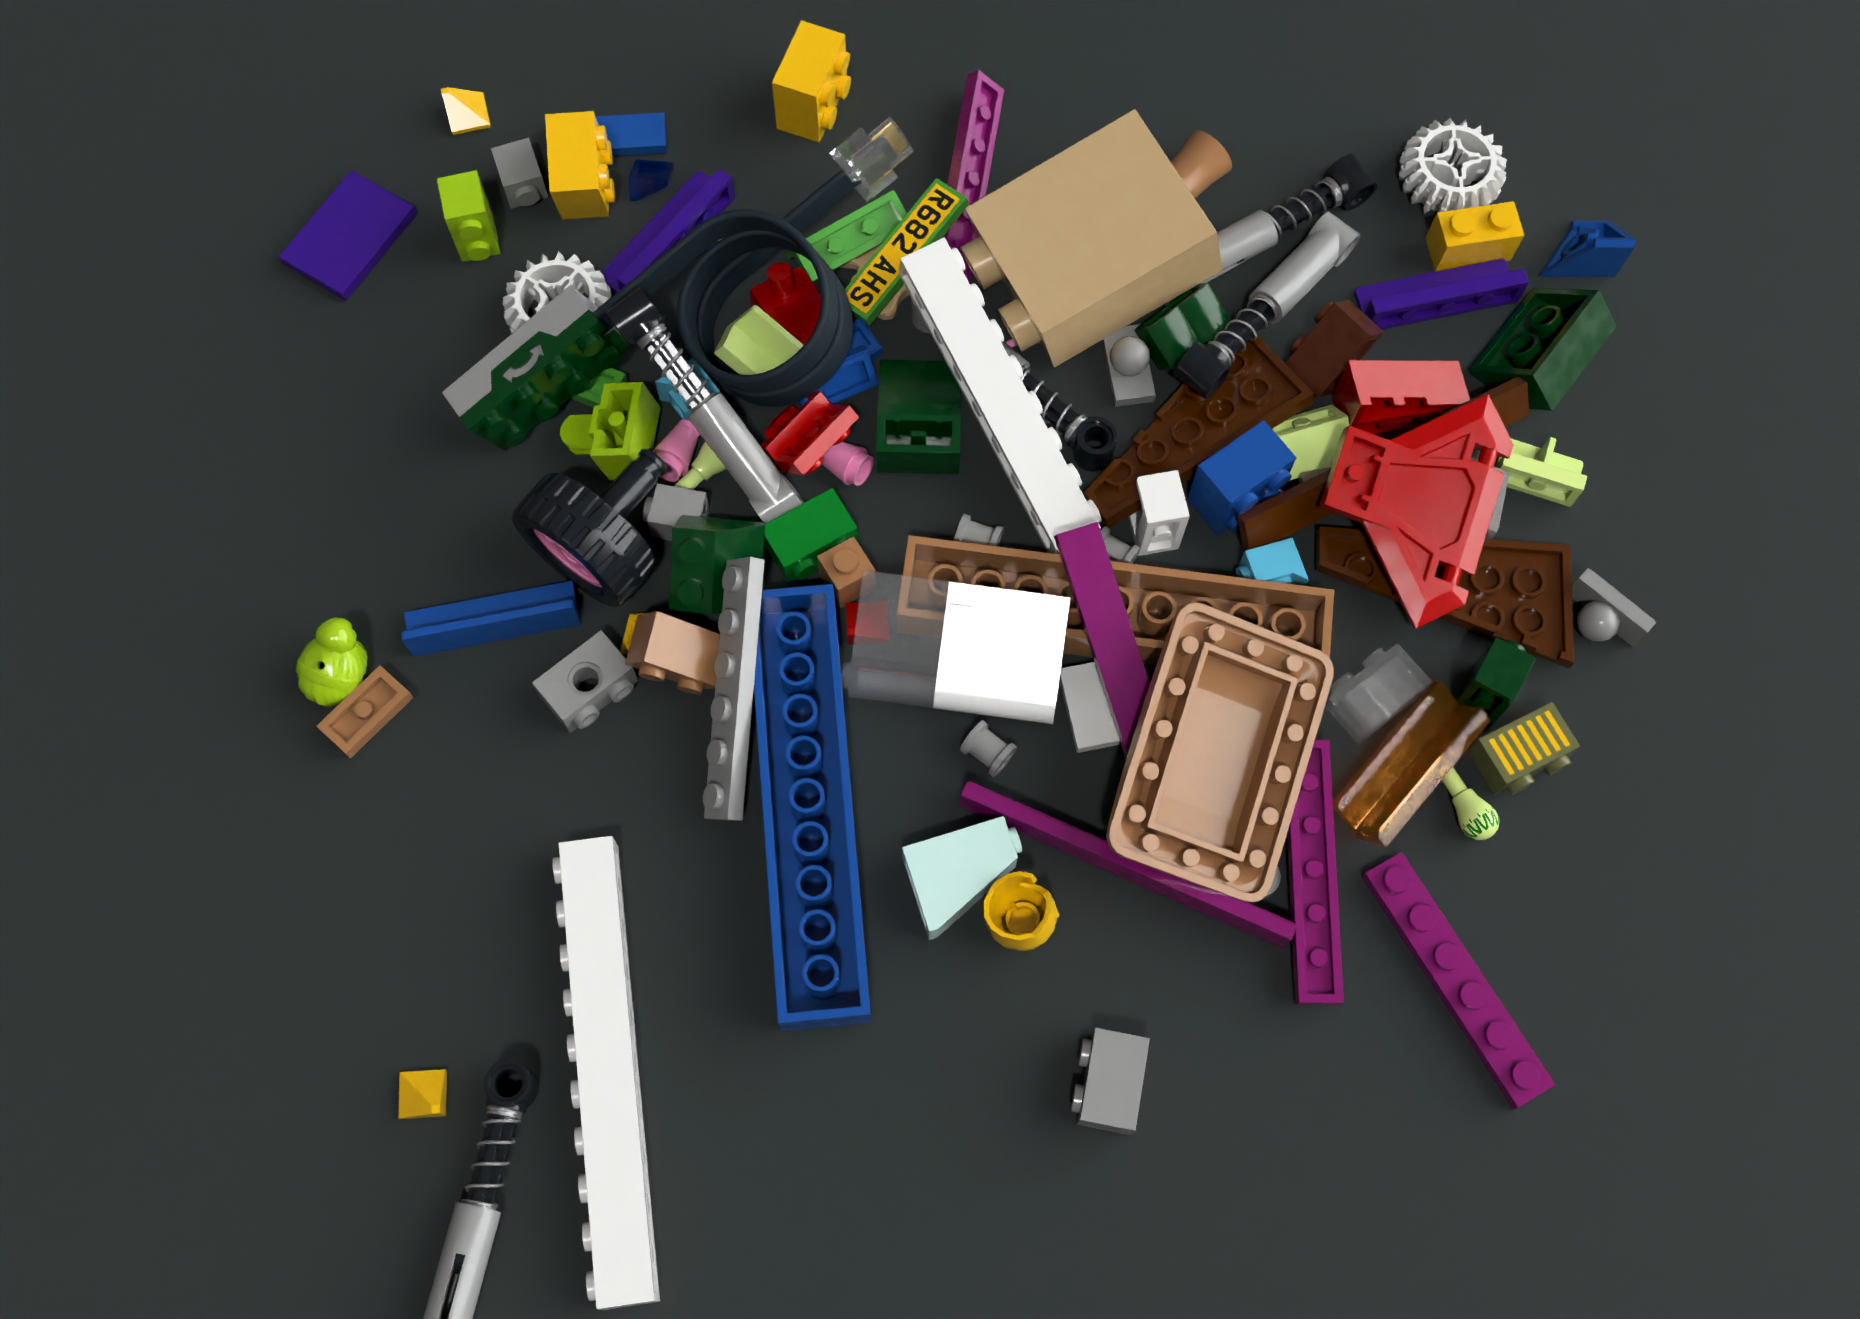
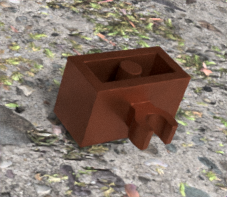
[1285,300,1384,398]

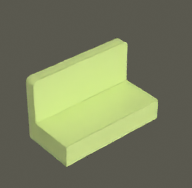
[714,305,803,375]
[1272,404,1349,481]

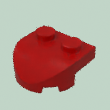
[760,391,859,475]

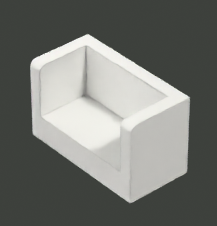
[1129,470,1190,556]

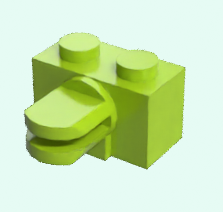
[560,382,661,480]

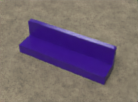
[601,168,735,294]
[1354,258,1529,330]

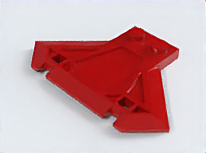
[1319,394,1514,629]

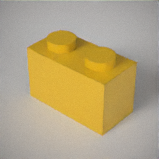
[1425,201,1525,272]

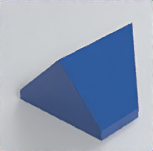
[1537,221,1636,277]

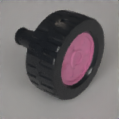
[512,449,667,607]

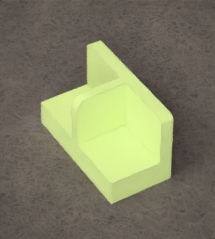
[1495,437,1587,507]

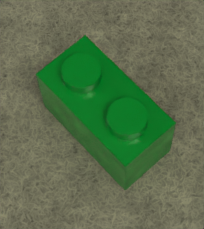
[764,488,859,583]

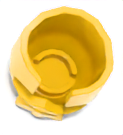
[984,871,1060,951]

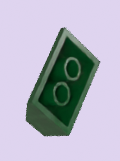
[1469,287,1617,411]

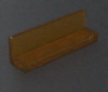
[1333,681,1491,847]

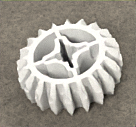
[1399,118,1507,214]
[503,251,612,333]

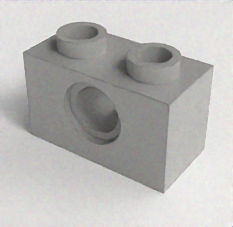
[532,630,638,733]

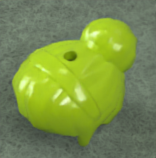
[296,617,368,708]

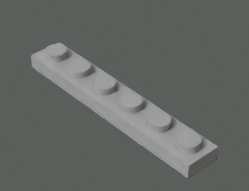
[703,557,765,821]

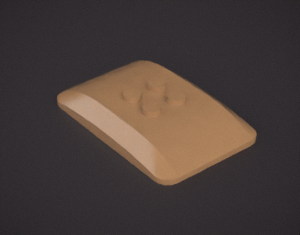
[1106,602,1334,902]

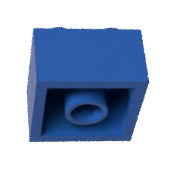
[1187,420,1297,536]

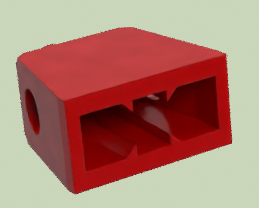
[750,263,821,345]

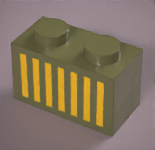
[1467,702,1581,795]

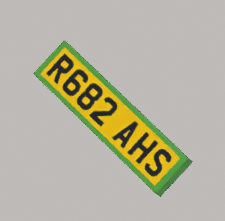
[844,178,969,326]

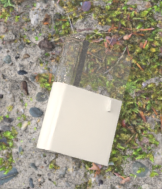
[841,570,1070,724]

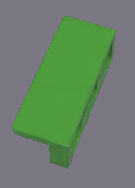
[785,190,907,282]

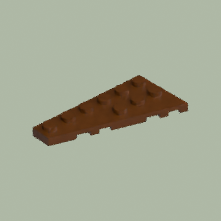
[1084,335,1314,528]

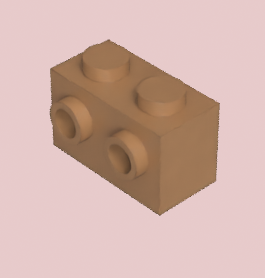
[625,611,720,695]

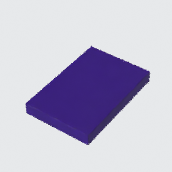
[279,170,417,301]

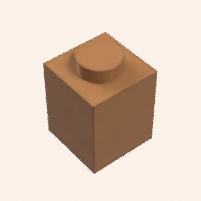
[817,536,876,608]

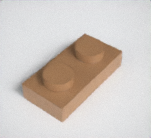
[316,665,414,759]

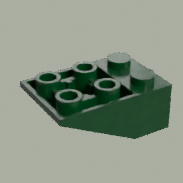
[876,360,961,474]

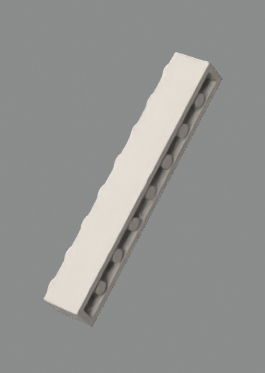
[898,237,1102,554]

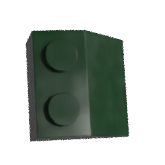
[669,515,766,614]

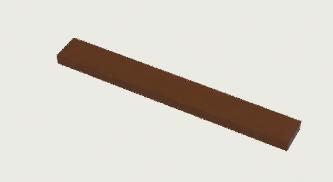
[1237,376,1529,550]

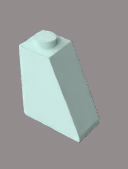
[902,816,1022,940]

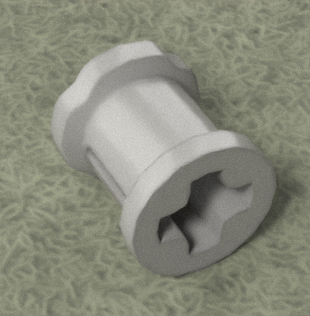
[953,514,1004,547]
[1101,526,1141,564]
[960,720,1017,777]

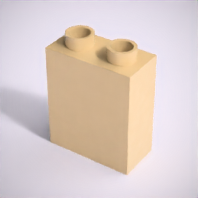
[960,109,1223,368]

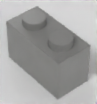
[1070,1028,1150,1135]

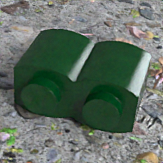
[1135,283,1232,370]

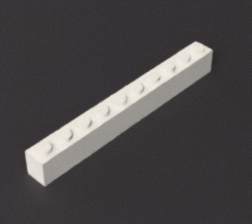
[553,836,660,1310]

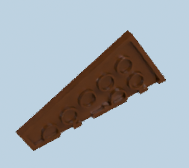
[1316,526,1574,668]

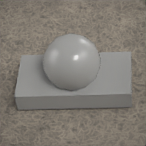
[1101,324,1156,407]
[1572,568,1656,647]

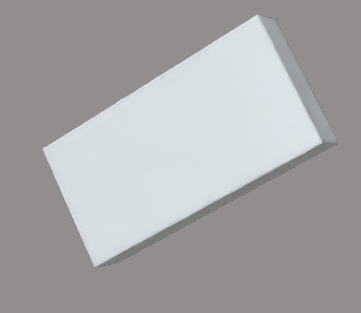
[1059,662,1120,753]

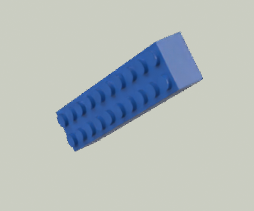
[754,584,872,1032]

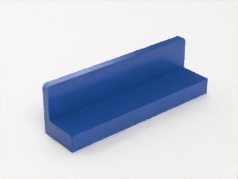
[401,580,581,657]

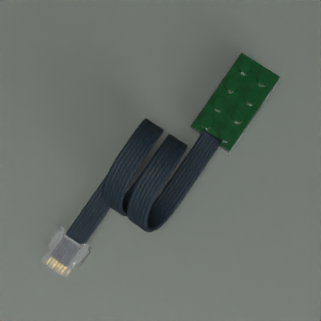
[442,117,914,451]

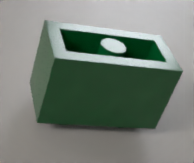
[1451,637,1536,727]

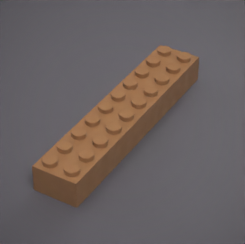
[897,535,1334,666]

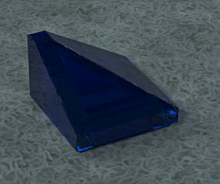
[628,159,674,201]

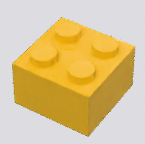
[772,20,851,143]
[545,111,615,220]

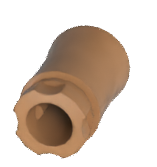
[1171,130,1232,199]

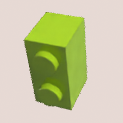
[437,170,501,262]

